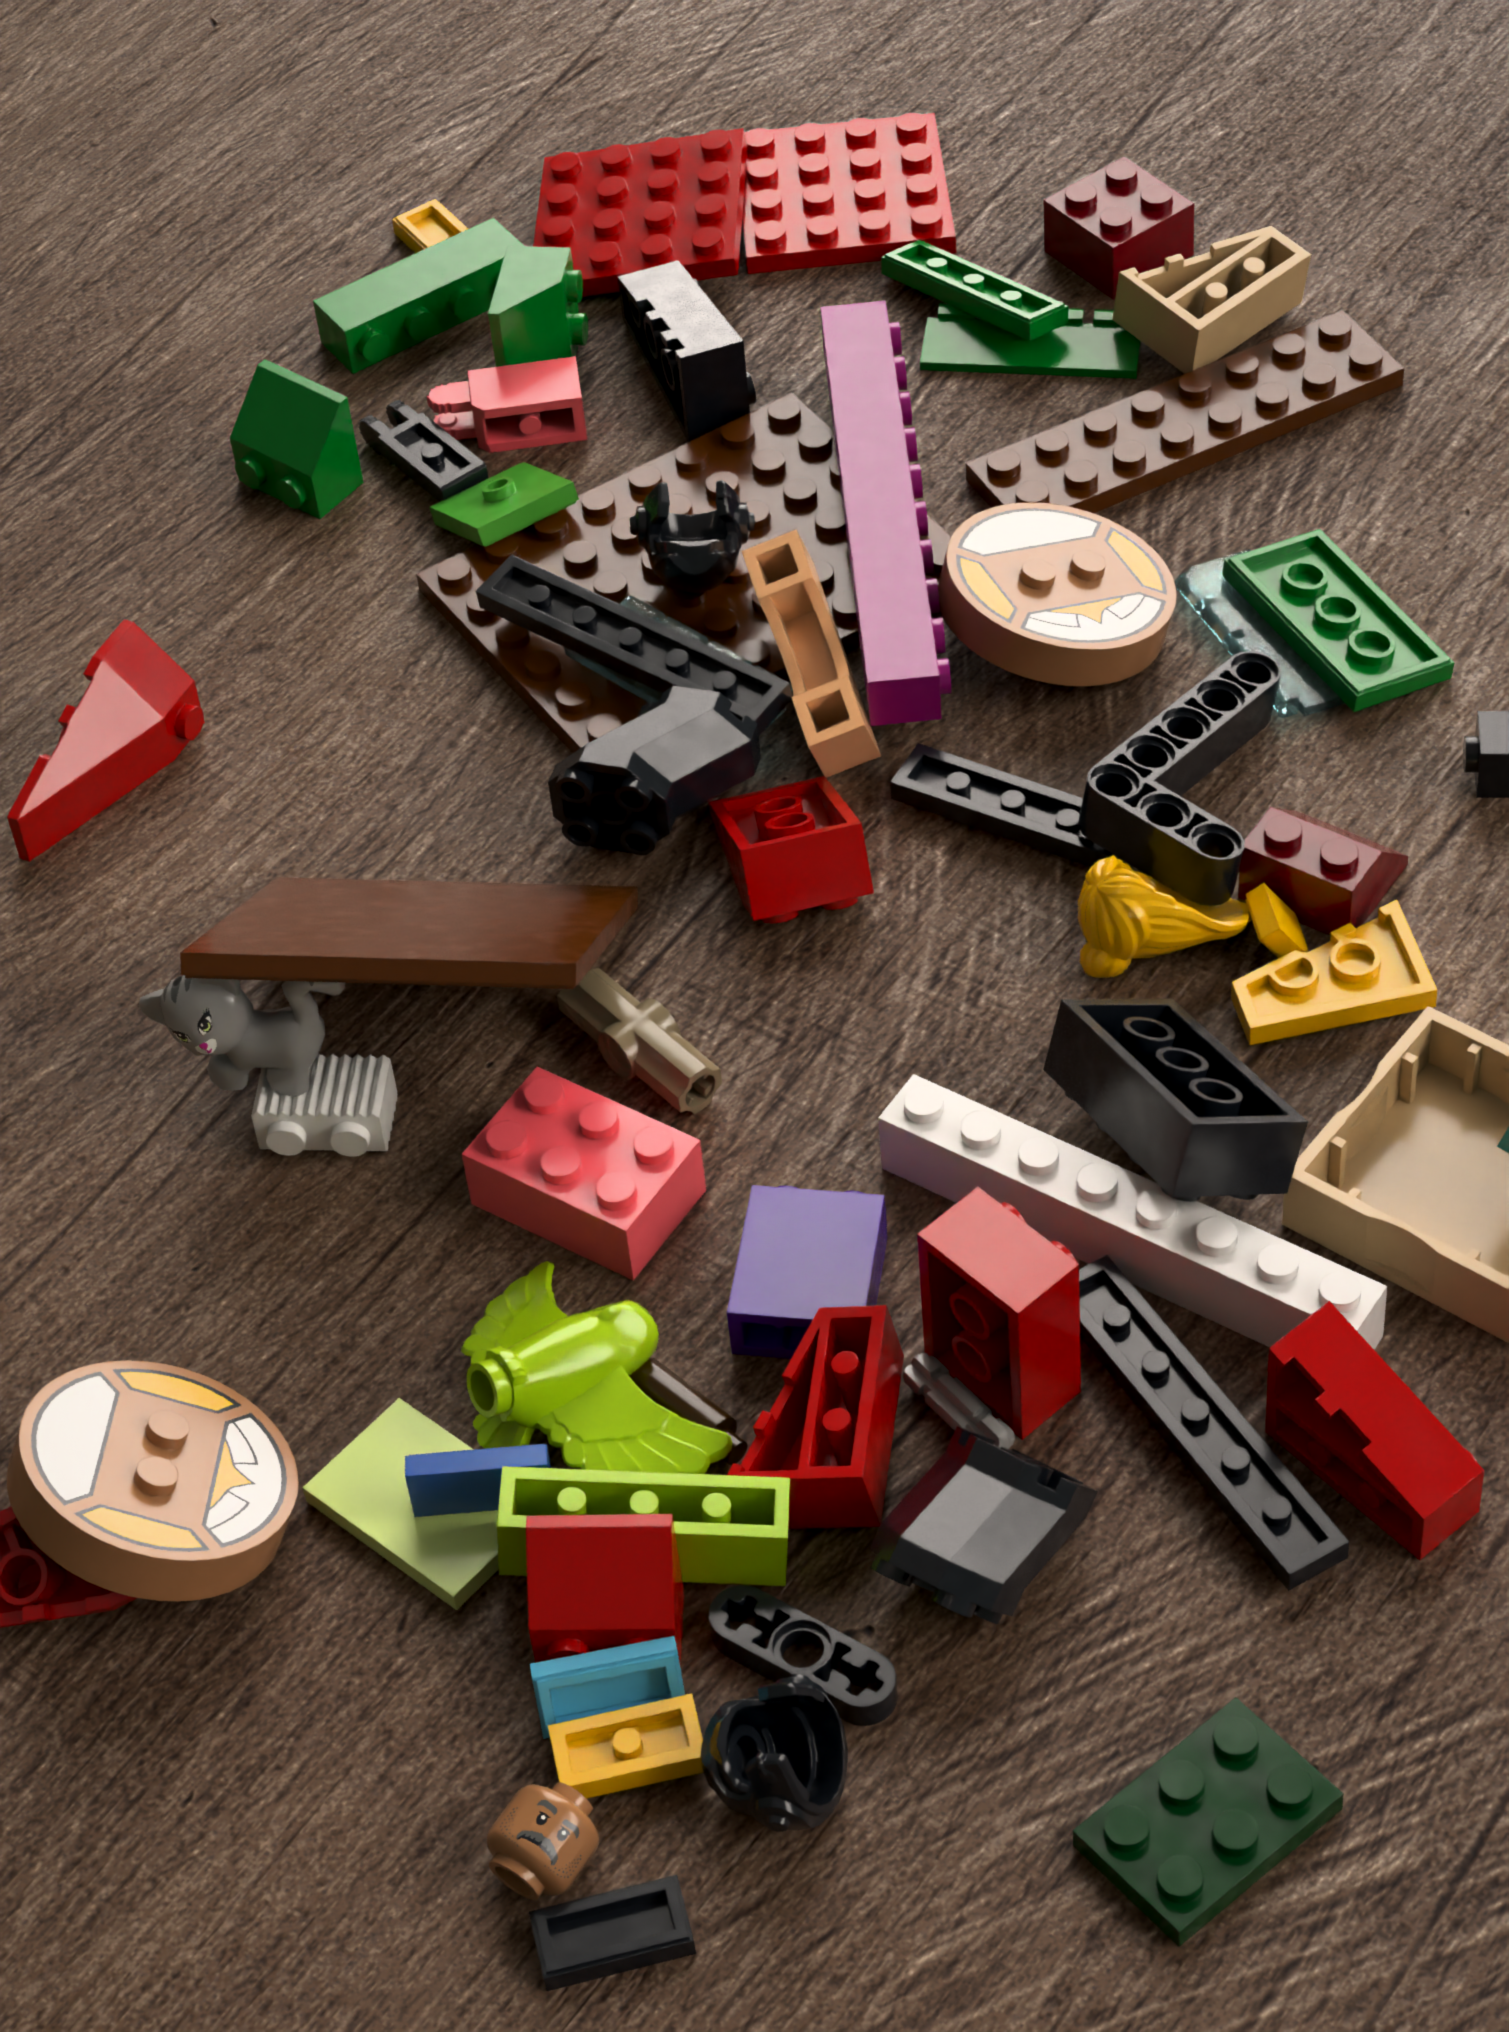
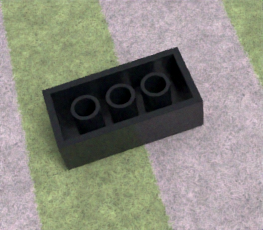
[1043,999,1308,1202]

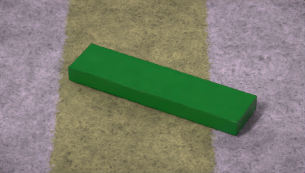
[881,240,1069,341]

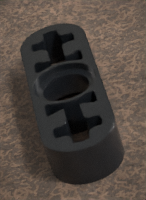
[709,1585,898,1726]

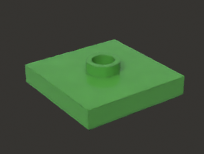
[429,462,579,547]

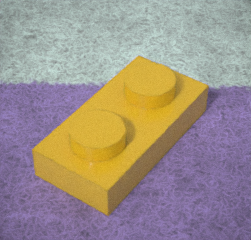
[547,1693,703,1799]

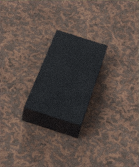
[529,1875,696,1991]

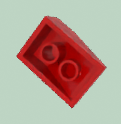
[708,776,874,924]

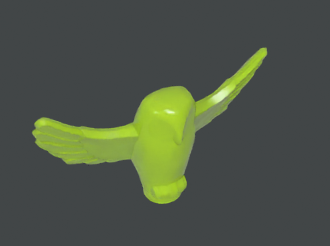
[461,1261,732,1474]

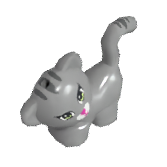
[139,975,346,1096]

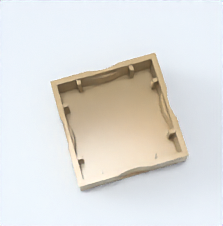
[1282,1006,1509,1343]

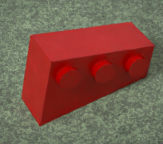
[1265,1301,1484,1560]
[727,1305,904,1529]

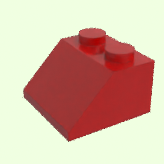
[526,1514,685,1667]

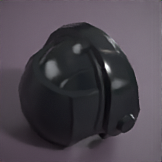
[630,480,755,593]
[701,1674,848,1832]

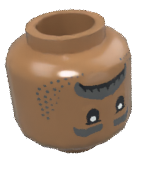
[487,1782,599,1900]

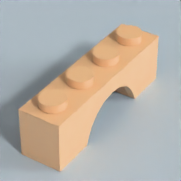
[742,529,881,778]

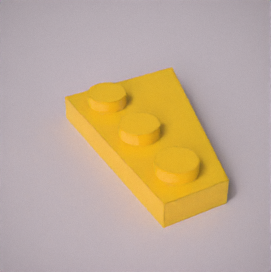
[1231,899,1437,1045]

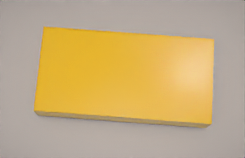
[392,199,468,253]

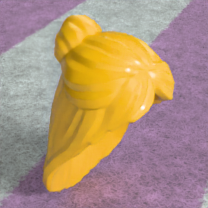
[1077,855,1252,978]

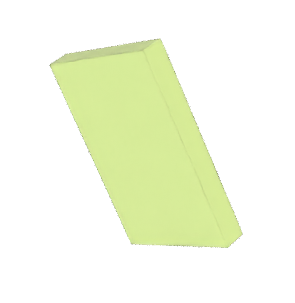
[302,1398,499,1610]

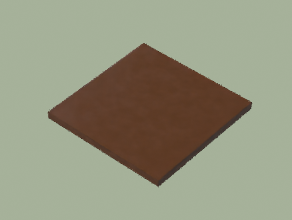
[180,877,638,989]

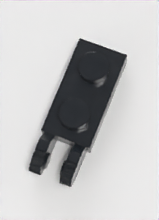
[358,399,489,502]

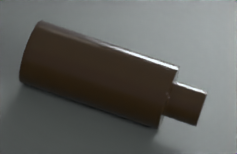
[629,1358,748,1465]

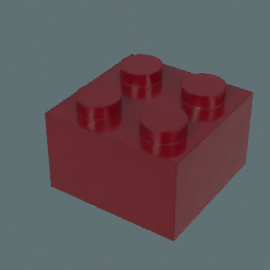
[1043,156,1194,300]

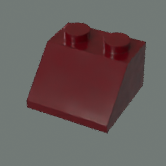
[1238,807,1408,935]

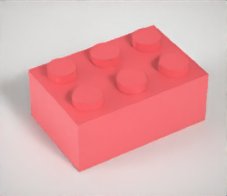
[462,1066,706,1281]

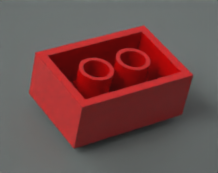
[917,1186,1081,1440]

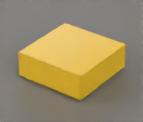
[1245,883,1309,958]

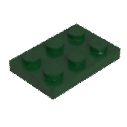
[1073,1697,1344,1947]

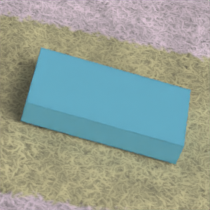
[530,1636,685,1739]

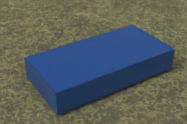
[405,1444,551,1517]

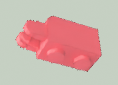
[427,356,587,453]

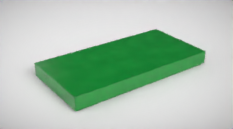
[1222,529,1455,712]

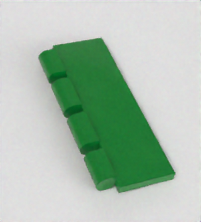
[920,303,1141,379]

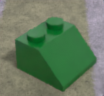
[488,246,588,367]
[230,359,364,519]

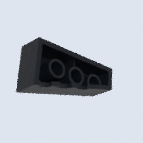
[618,260,756,442]

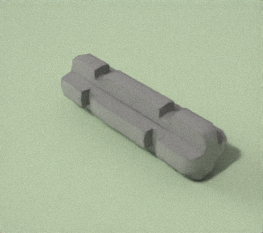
[903,1353,1015,1449]

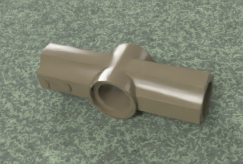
[557,967,722,1115]

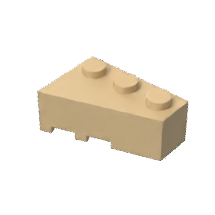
[1112,226,1311,374]

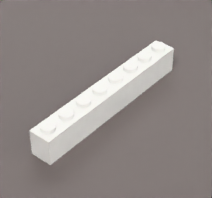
[878,1074,1387,1350]

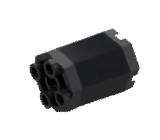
[548,686,761,856]
[870,1426,1098,1624]

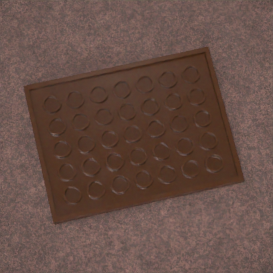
[416,393,951,753]

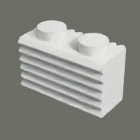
[251,1054,397,1157]

